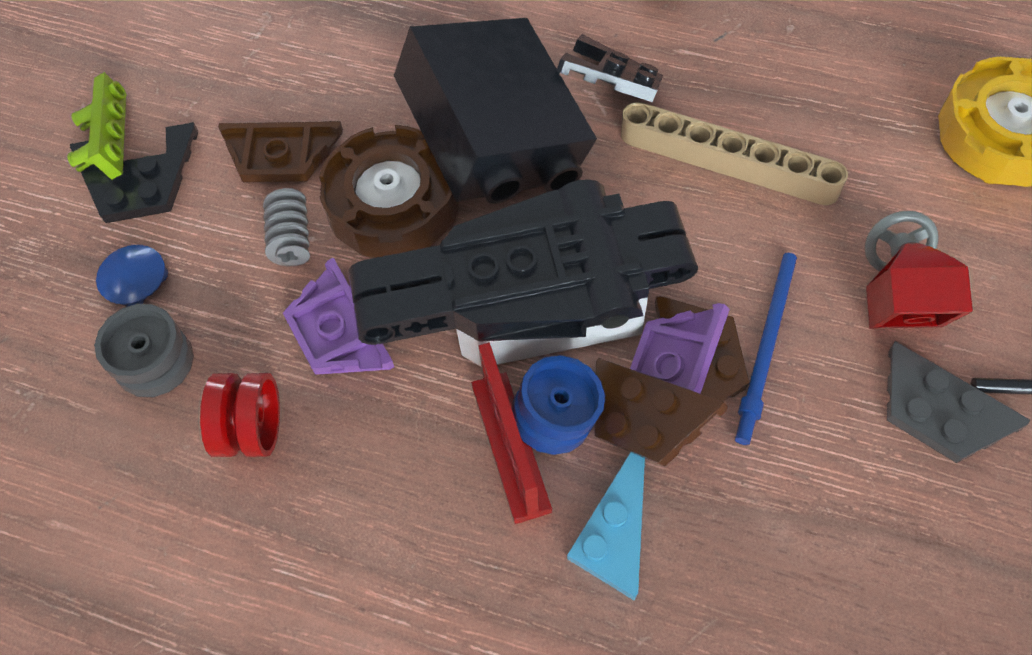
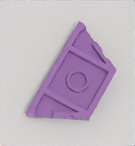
[283,258,394,375]
[630,303,730,393]

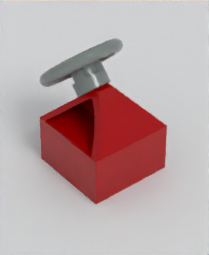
[865,211,973,329]

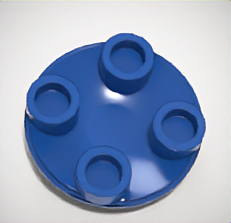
[96,245,168,307]

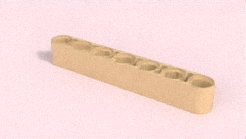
[621,102,848,205]

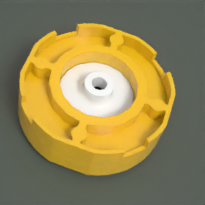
[938,56,1032,187]

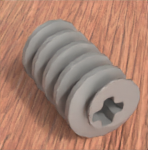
[263,188,310,267]

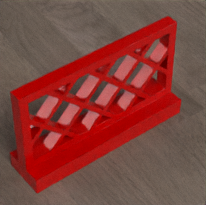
[471,342,552,524]

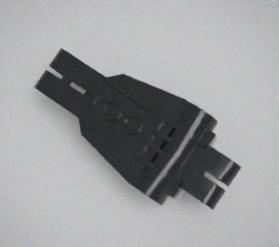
[349,179,698,367]

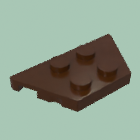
[218,121,343,183]
[655,296,750,401]
[595,358,728,466]

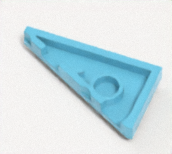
[567,452,645,600]

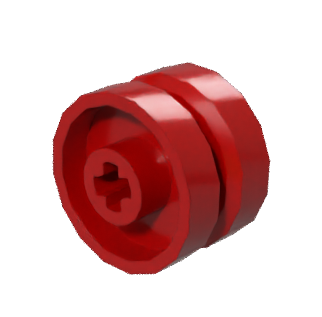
[200,373,280,457]

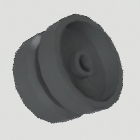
[94,304,194,397]

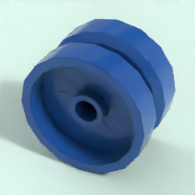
[512,355,605,455]

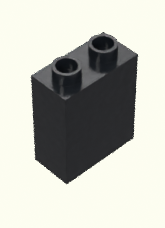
[394,18,597,204]

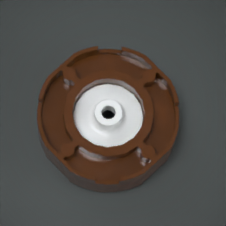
[319,125,459,258]

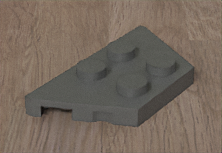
[887,341,1030,463]

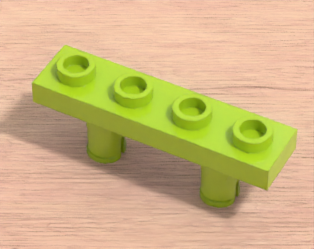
[67,72,127,180]

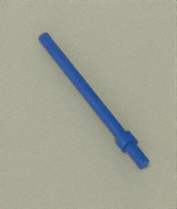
[735,253,797,445]

